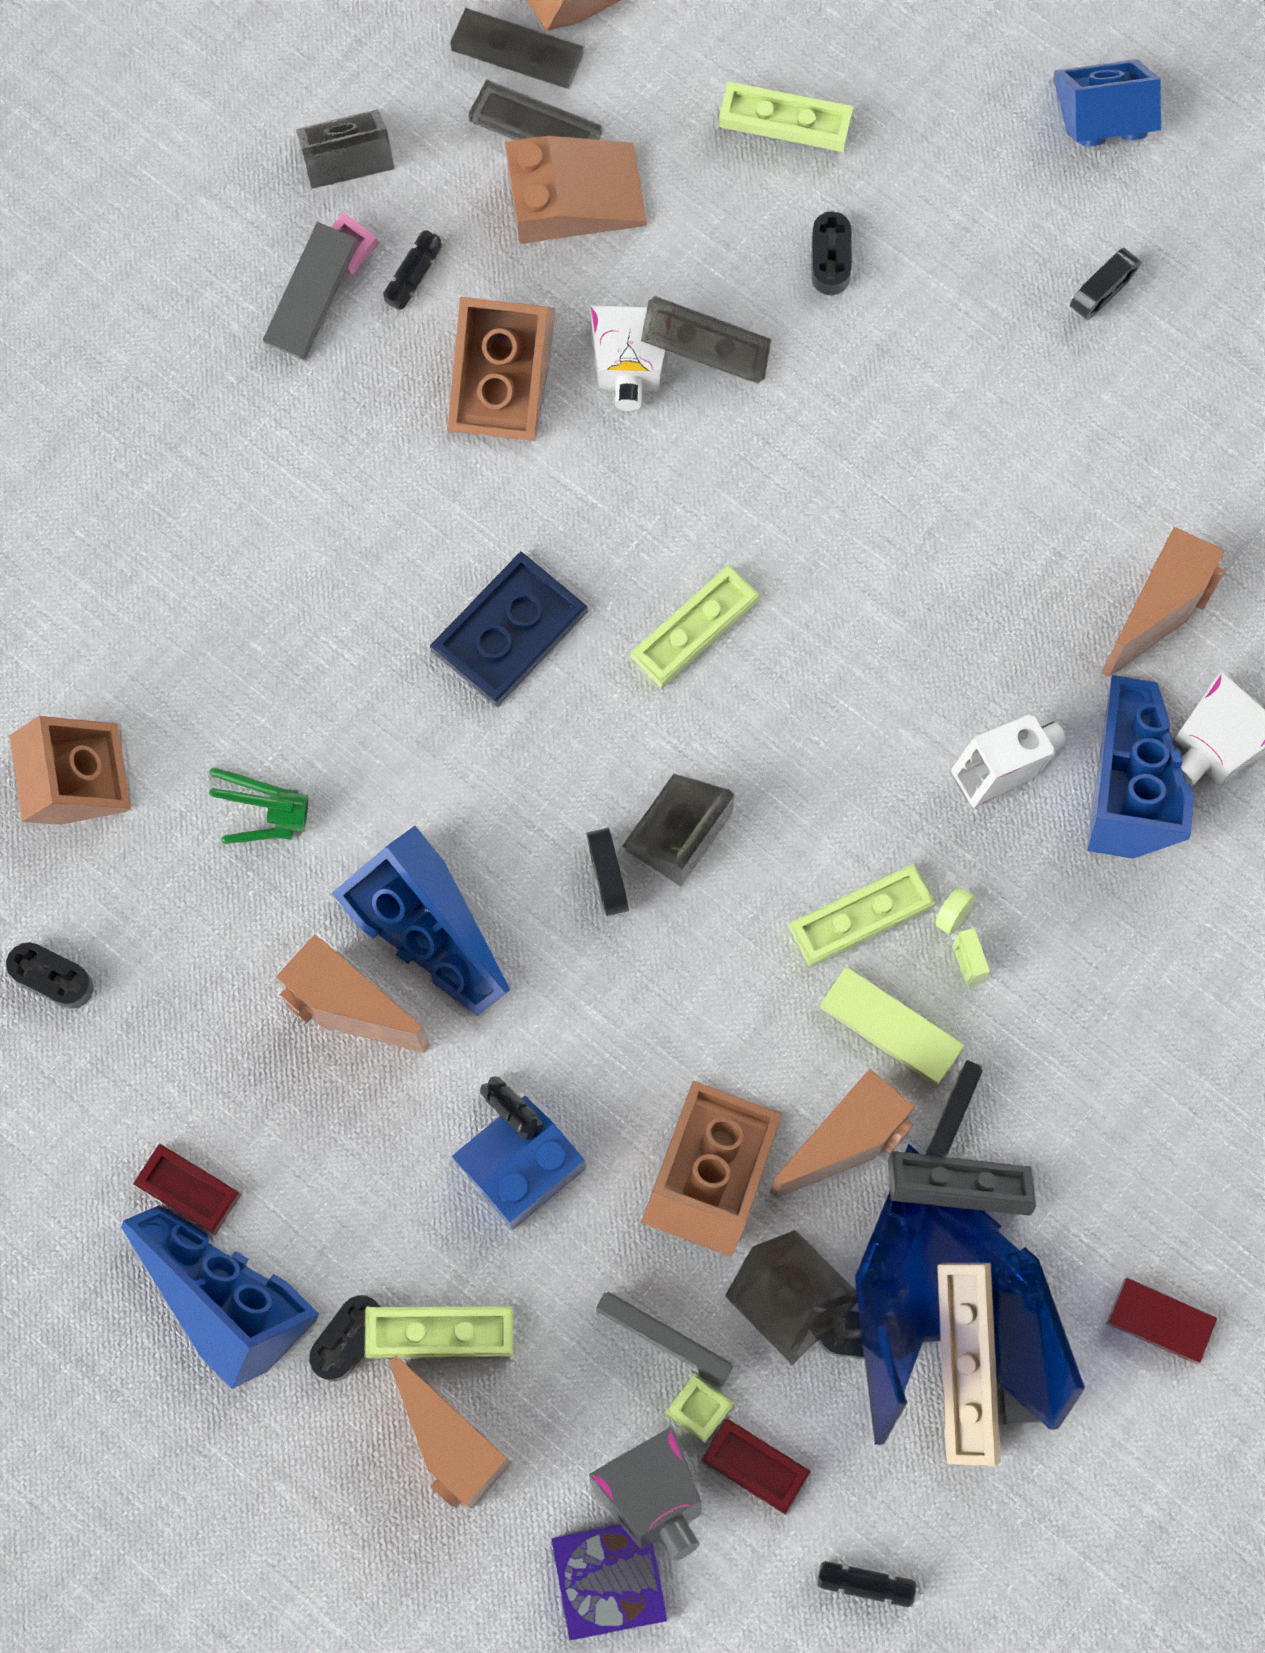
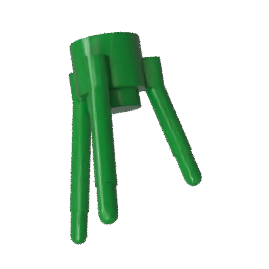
[209,767,309,844]

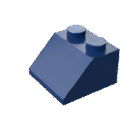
[1054,59,1161,146]
[452,1095,586,1230]

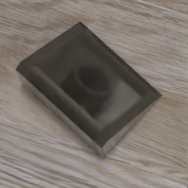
[296,109,394,189]
[622,773,735,887]
[725,1230,862,1366]

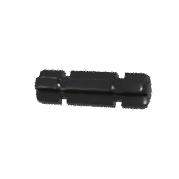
[383,230,442,310]
[480,1076,543,1140]
[817,1561,916,1607]

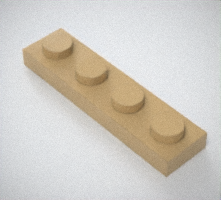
[937,1263,1001,1466]

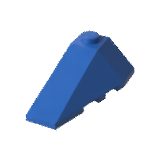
[1087,675,1194,859]
[332,826,510,1016]
[121,1205,319,1389]

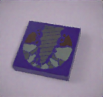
[551,1525,668,1641]

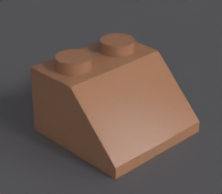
[9,716,131,825]

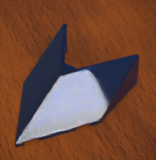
[855,1144,1085,1445]

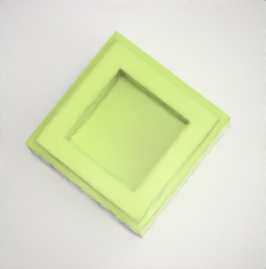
[952,928,990,987]
[665,1373,734,1444]

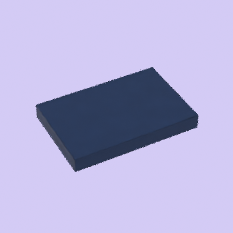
[430,551,588,707]

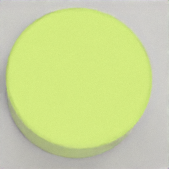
[935,887,975,935]

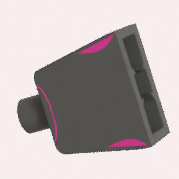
[589,1427,702,1560]

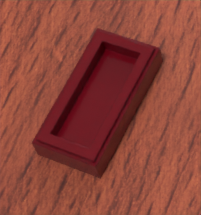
[133,1143,242,1235]
[1106,1277,1218,1364]
[701,1418,811,1515]

